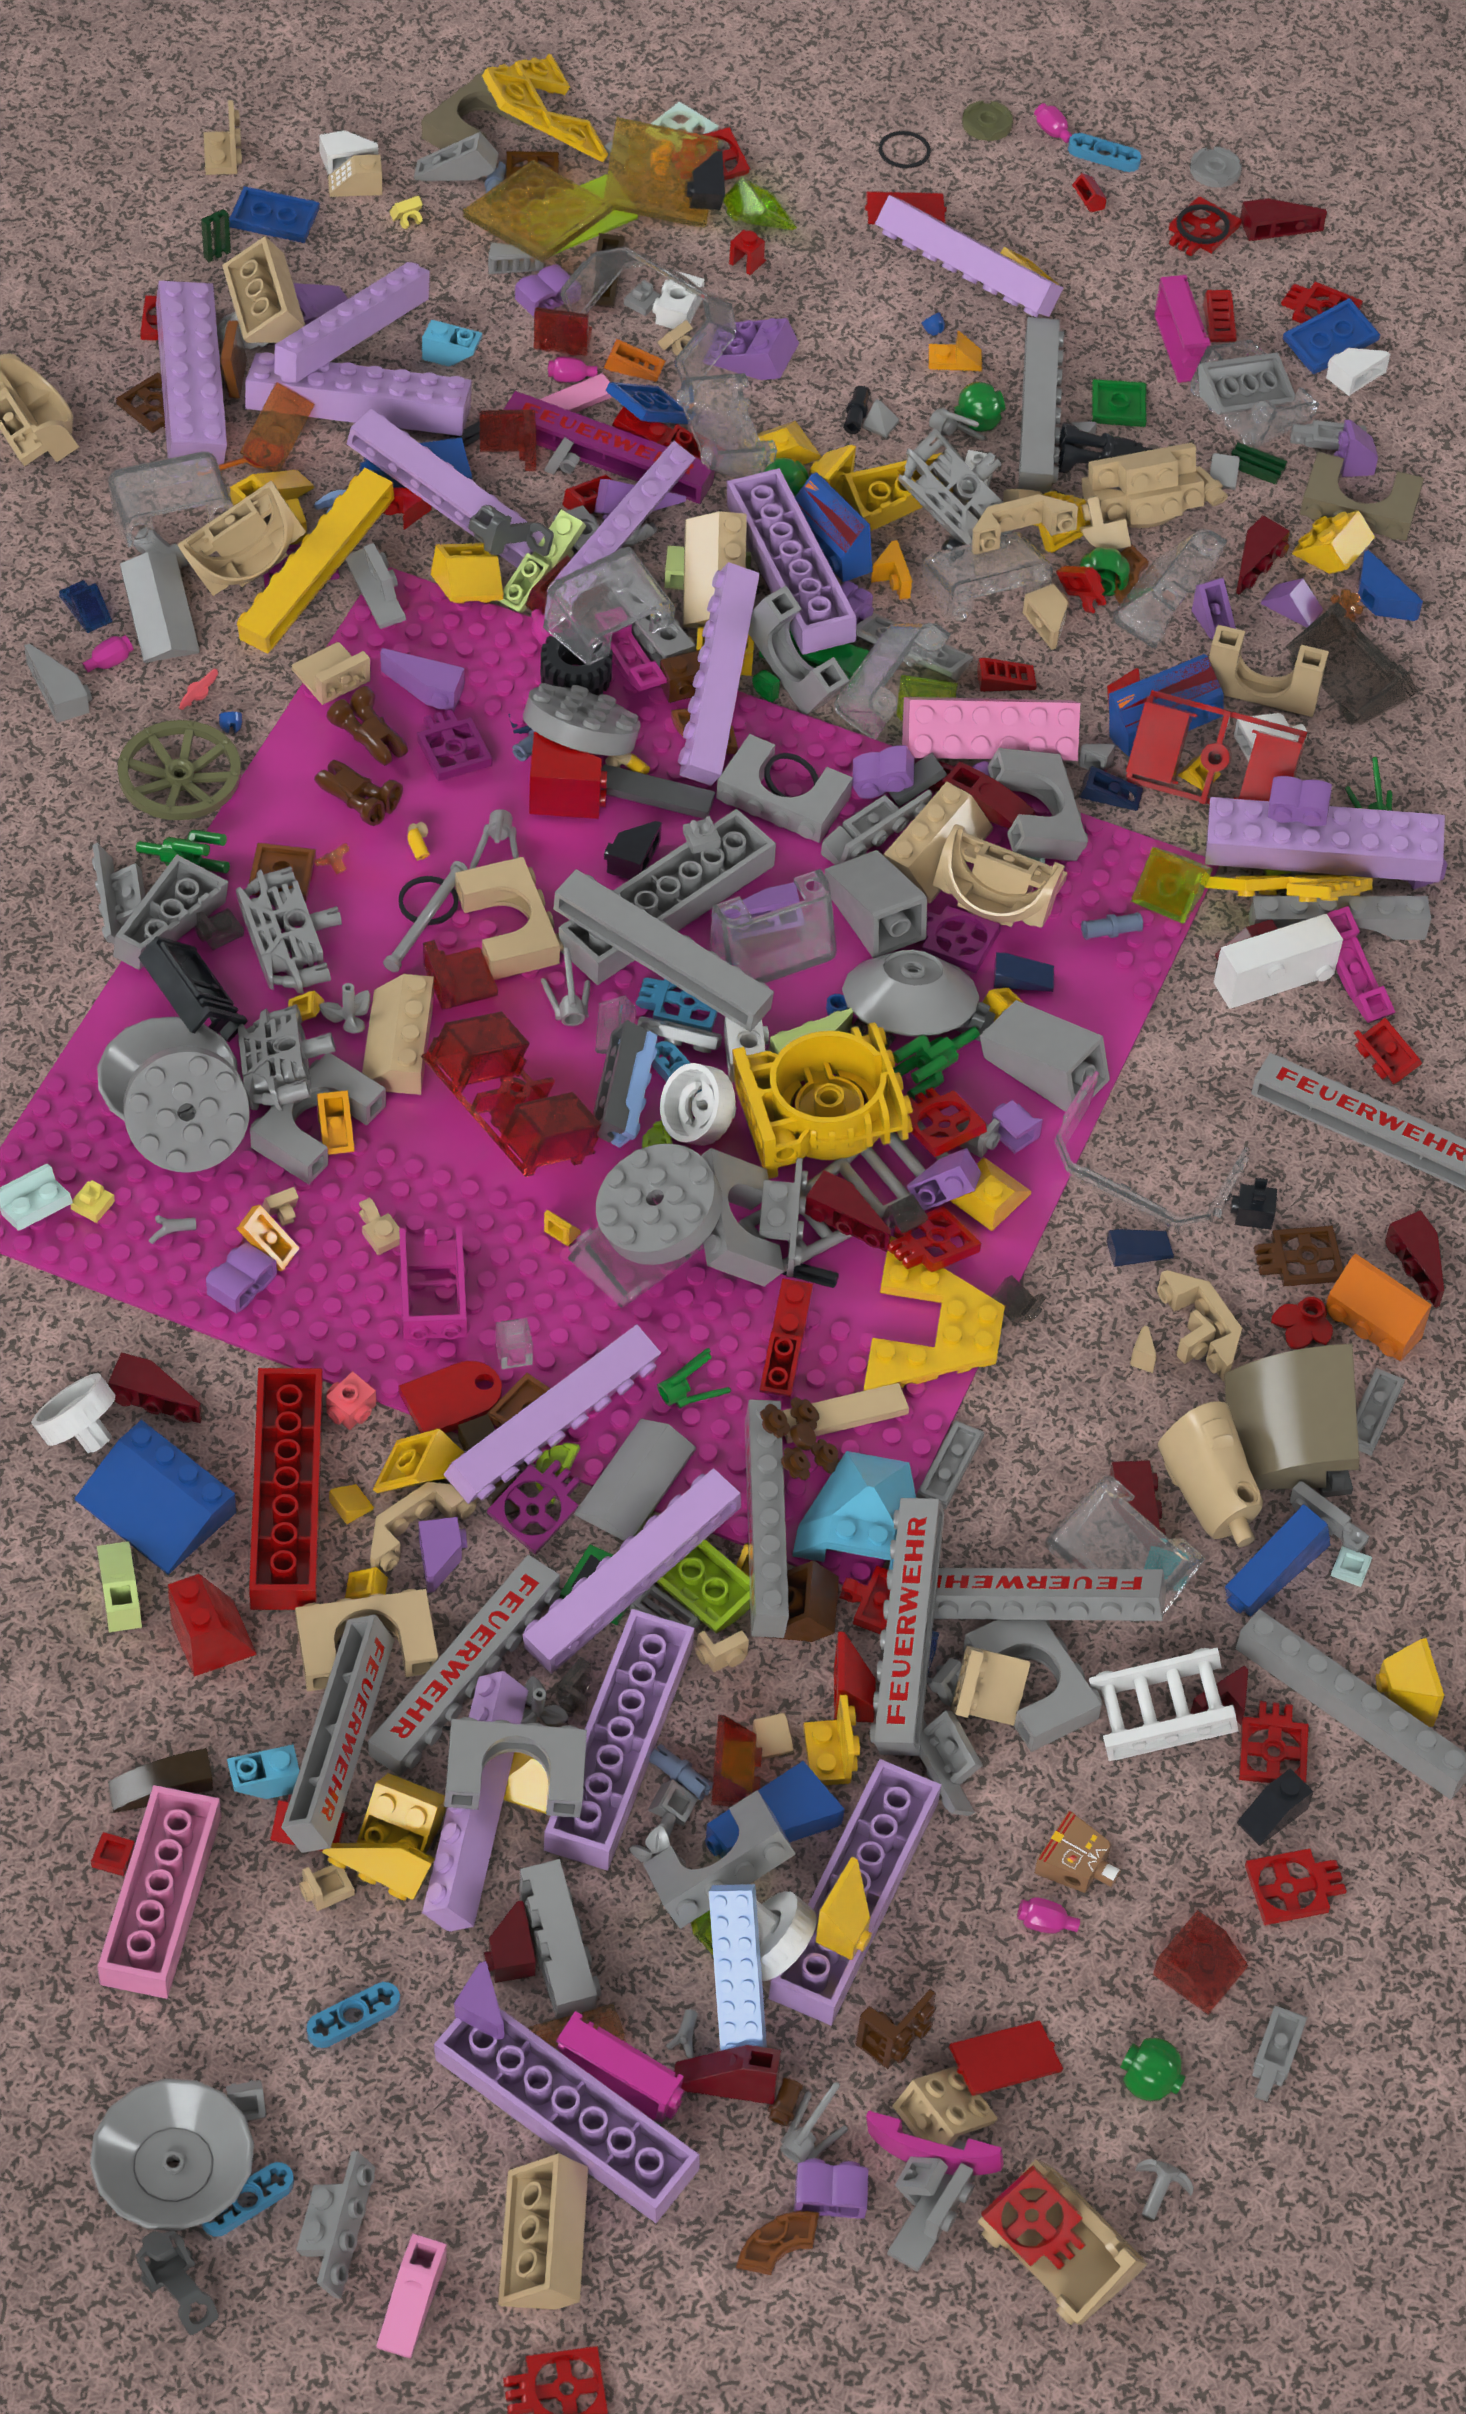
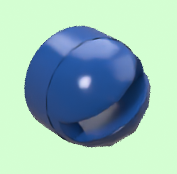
[921,312,945,336]
[219,712,242,734]
[826,994,849,1016]

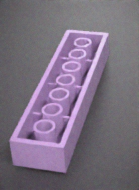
[156,281,227,466]
[245,352,472,436]
[727,469,856,655]
[1205,797,1445,883]
[544,1609,695,1871]
[768,1759,941,2026]
[434,2008,699,2223]

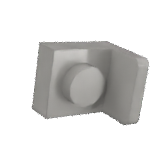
[957,1118,1001,1158]
[895,2157,948,2205]

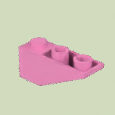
[376,2234,447,2359]

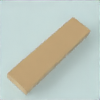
[782,1383,909,1443]

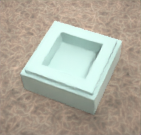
[1331,1546,1372,1587]

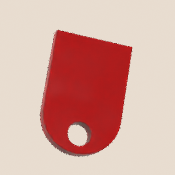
[398,1361,502,1434]

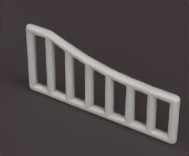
[739,1121,949,1274]

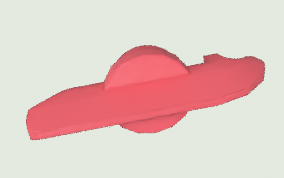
[179,668,218,710]

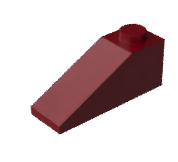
[1240,198,1327,241]

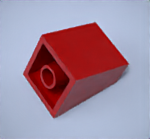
[529,732,607,819]
[168,1574,257,1677]

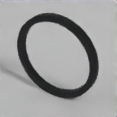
[879,131,931,168]
[1177,204,1230,244]
[764,753,819,797]
[398,876,458,925]

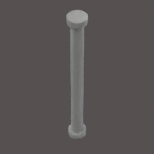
[383,861,468,972]

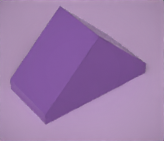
[1192,578,1236,640]
[1261,578,1323,629]
[454,1961,505,2040]

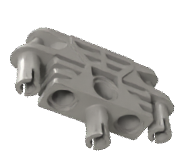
[898,432,1014,557]
[236,866,342,993]
[238,1004,336,1111]

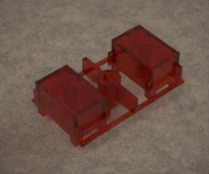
[421,1011,602,1177]

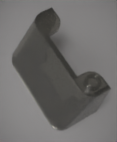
[1286,602,1417,725]

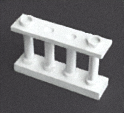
[1089,1647,1238,1761]

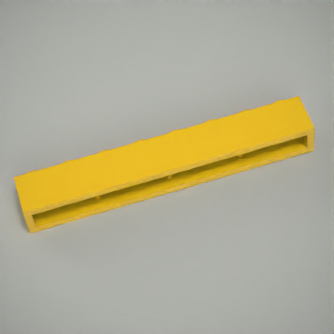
[237,468,394,654]

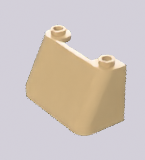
[977,2159,1147,2325]

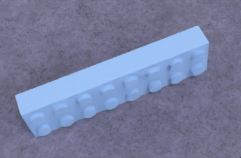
[709,1884,767,2051]

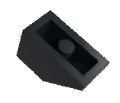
[684,151,725,210]
[604,821,662,880]
[1237,1768,1314,1846]

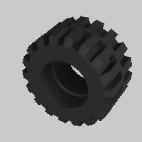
[540,627,613,696]

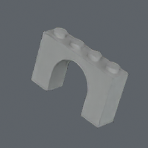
[748,586,850,715]
[716,734,853,843]
[987,748,1088,861]
[250,1053,386,1185]
[701,1148,784,1286]
[963,1619,1102,1752]
[444,1717,587,1818]
[643,1790,796,1929]

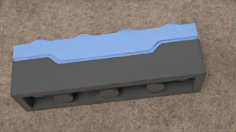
[589,1020,658,1148]

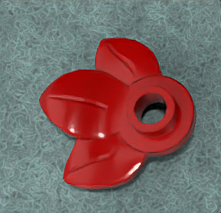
[1271,1297,1333,1349]

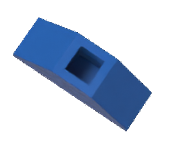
[1357,550,1423,621]

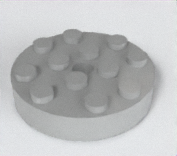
[523,683,641,756]
[123,1046,249,1172]
[596,1144,723,1265]

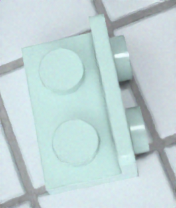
[0,1164,73,1231]

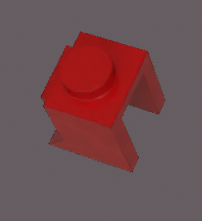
[729,229,767,275]

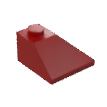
[834,1632,879,1722]

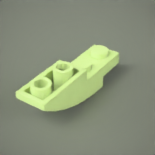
[498,510,586,613]

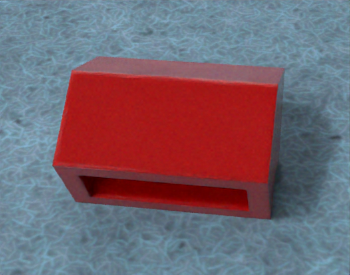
[1072,173,1107,213]

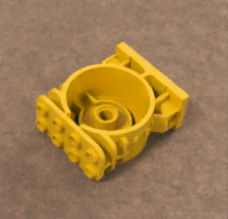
[732,1022,913,1179]

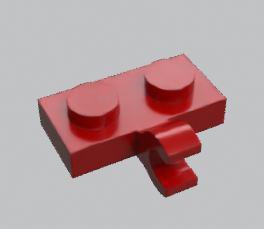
[1056,566,1106,613]
[839,1565,891,1635]

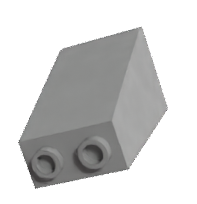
[825,850,927,958]
[980,1000,1110,1116]

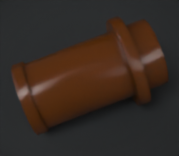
[767,2078,803,2126]

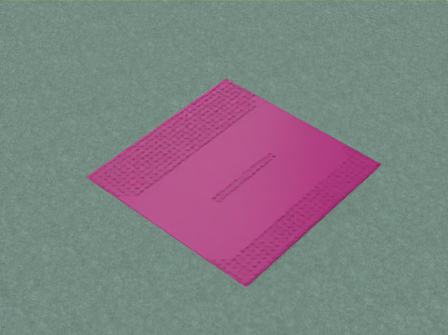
[0,567,1219,1586]

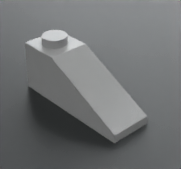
[414,132,499,181]
[24,644,92,723]

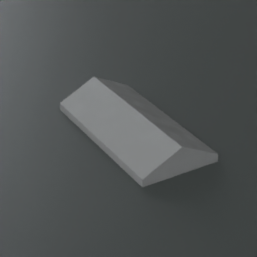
[1198,352,1298,415]
[120,552,200,663]
[856,613,973,681]
[575,1419,696,1541]

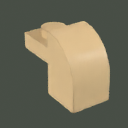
[1080,495,1131,549]

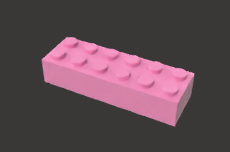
[902,697,1080,761]
[98,1785,221,1999]

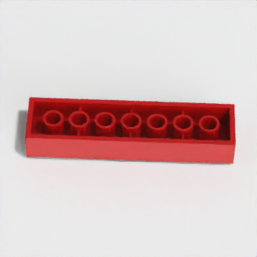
[249,1368,323,1610]

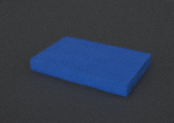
[229,186,320,243]
[1283,298,1380,375]
[605,382,694,424]

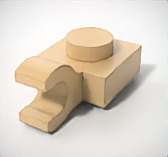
[359,1198,399,1256]

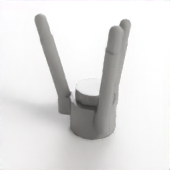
[929,408,985,462]
[469,809,519,869]
[541,947,590,1026]
[780,2082,848,2164]

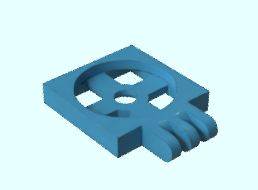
[636,978,718,1032]

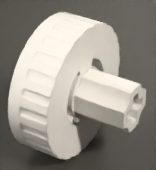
[660,1063,737,1146]
[32,1373,116,1453]
[756,1891,817,1981]

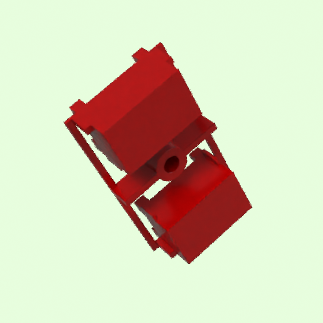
[1126,690,1308,805]

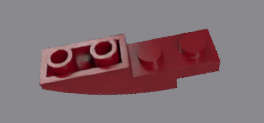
[928,760,1035,829]

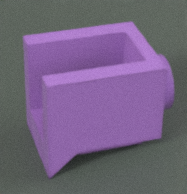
[992,1100,1043,1154]

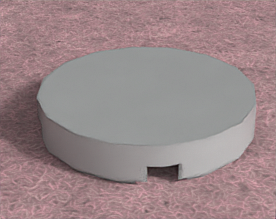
[1190,147,1242,188]

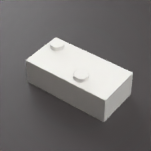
[1214,913,1343,1009]

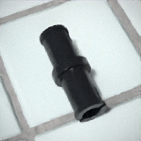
[843,385,871,434]

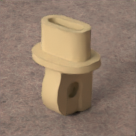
[1196,466,1228,506]

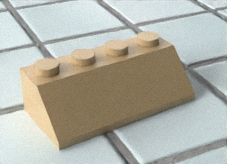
[222,236,305,343]
[683,511,747,628]
[883,782,993,903]
[362,974,434,1095]
[498,2153,588,2310]

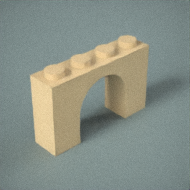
[1209,625,1329,717]
[455,857,564,981]
[295,1589,438,1691]

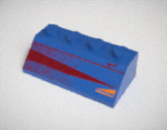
[795,472,873,582]
[1109,654,1224,757]

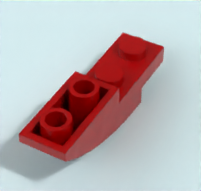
[612,406,724,466]
[759,1278,813,1398]

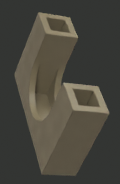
[421,67,524,149]
[1300,452,1424,541]

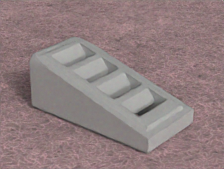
[488,242,544,274]

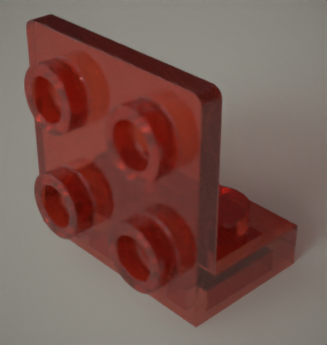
[534,307,592,356]
[479,409,536,471]
[423,940,498,1010]

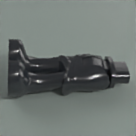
[1058,422,1154,473]

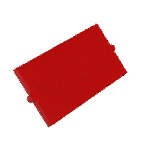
[865,192,947,224]
[949,2020,1063,2096]

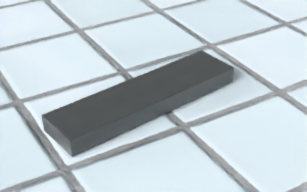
[601,764,715,819]

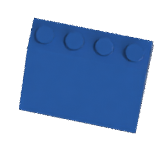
[75,1420,236,1575]

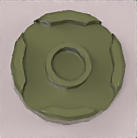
[962,101,1013,141]

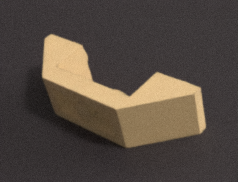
[972,494,1078,555]
[1157,1270,1242,1382]
[370,1482,477,1572]

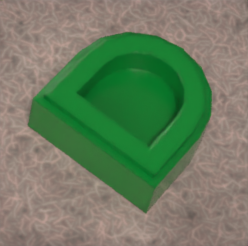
[752,670,780,703]

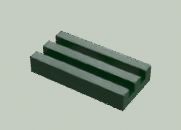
[201,209,231,263]
[1231,442,1288,485]

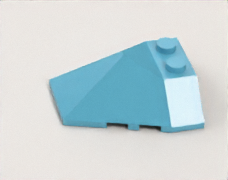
[792,1451,916,1570]

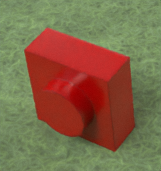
[91,1832,135,1876]

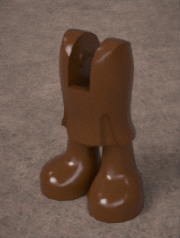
[327,686,408,766]
[314,760,403,826]

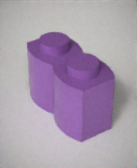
[515,264,578,318]
[852,745,914,799]
[1268,776,1332,827]
[206,1242,277,1314]
[794,2158,868,2219]

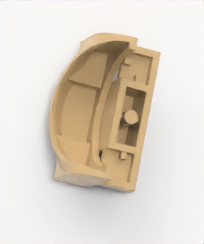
[0,354,79,466]
[1081,442,1204,528]
[178,481,306,596]
[932,824,1068,928]

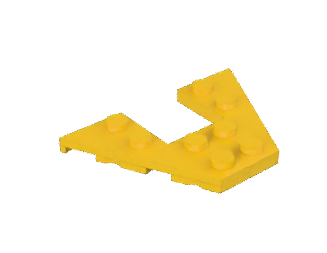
[482,54,608,162]
[1206,874,1373,902]
[863,1236,1005,1391]

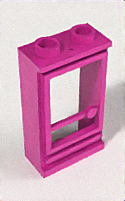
[1154,275,1211,383]
[399,1226,467,1341]
[556,2011,685,2125]

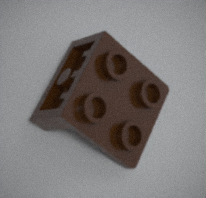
[855,1989,936,2069]

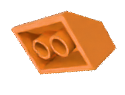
[1325,1253,1432,1362]

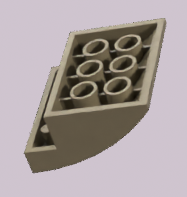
[1224,1344,1359,1490]

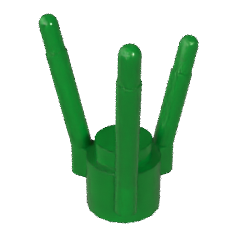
[1345,757,1393,811]
[657,1348,731,1409]

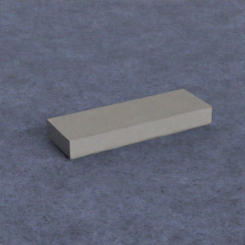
[1357,1368,1405,1456]
[917,1420,985,1510]

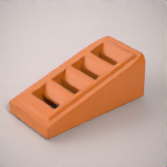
[604,339,666,382]

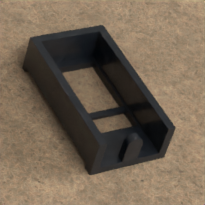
[138,936,248,1042]

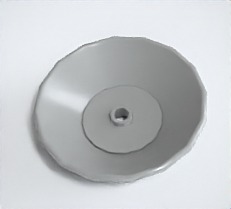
[842,950,980,1036]
[97,1017,237,1121]
[90,2079,254,2231]

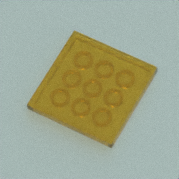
[602,117,719,228]
[463,160,613,263]

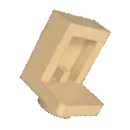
[1177,1310,1216,1364]
[695,1630,749,1672]
[299,1865,355,1911]

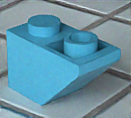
[422,319,482,367]
[227,1744,300,1799]

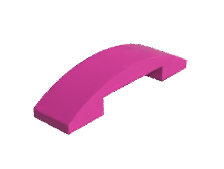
[594,607,667,691]
[1327,906,1396,1023]
[866,2111,1004,2176]

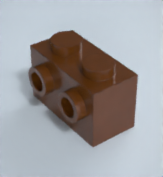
[660,650,701,703]

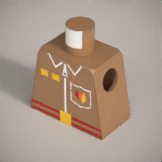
[1034,1811,1121,1893]

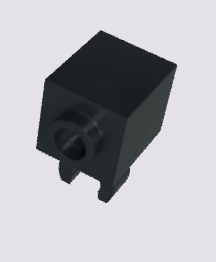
[1230,1178,1277,1230]

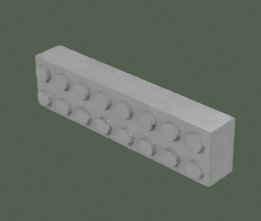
[559,809,776,985]

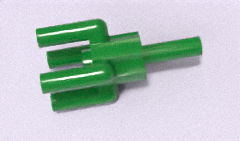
[136,830,230,873]
[893,1026,980,1101]

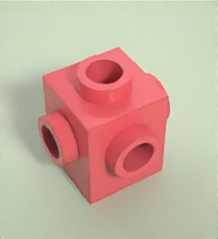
[326,1371,376,1430]

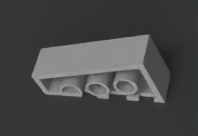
[113,854,228,970]
[519,1859,601,2020]

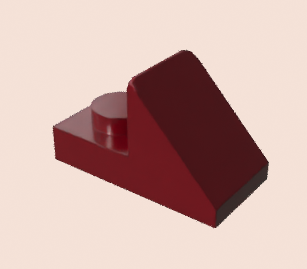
[1190,1665,1249,1725]

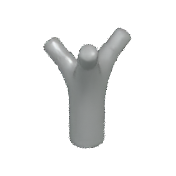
[149,1215,196,1244]
[666,2009,698,2059]

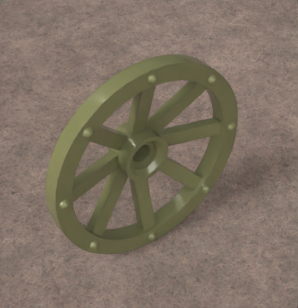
[118,720,241,820]

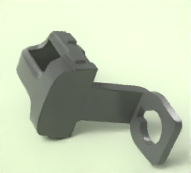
[468,505,554,556]
[136,2230,219,2335]

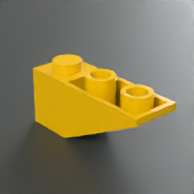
[230,470,314,508]
[322,1843,435,1901]

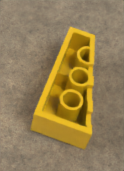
[841,453,954,531]

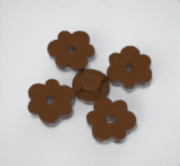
[760,1397,840,1480]

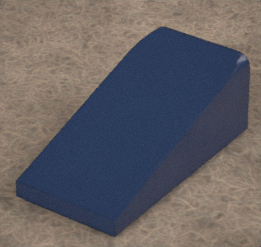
[1079,766,1144,811]
[994,952,1054,992]
[1106,1229,1174,1267]

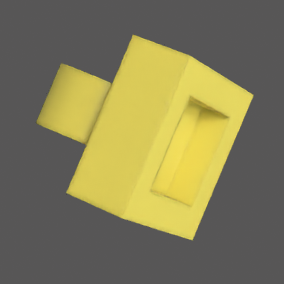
[390,195,423,229]
[70,1180,115,1223]

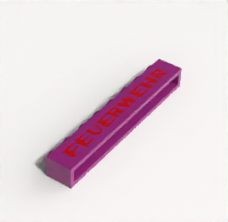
[501,391,715,504]

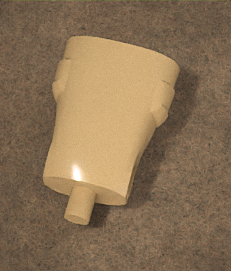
[1158,1401,1263,1547]

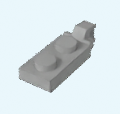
[1290,420,1367,450]
[638,1016,723,1053]
[1290,1481,1370,1552]
[1252,2005,1307,2102]

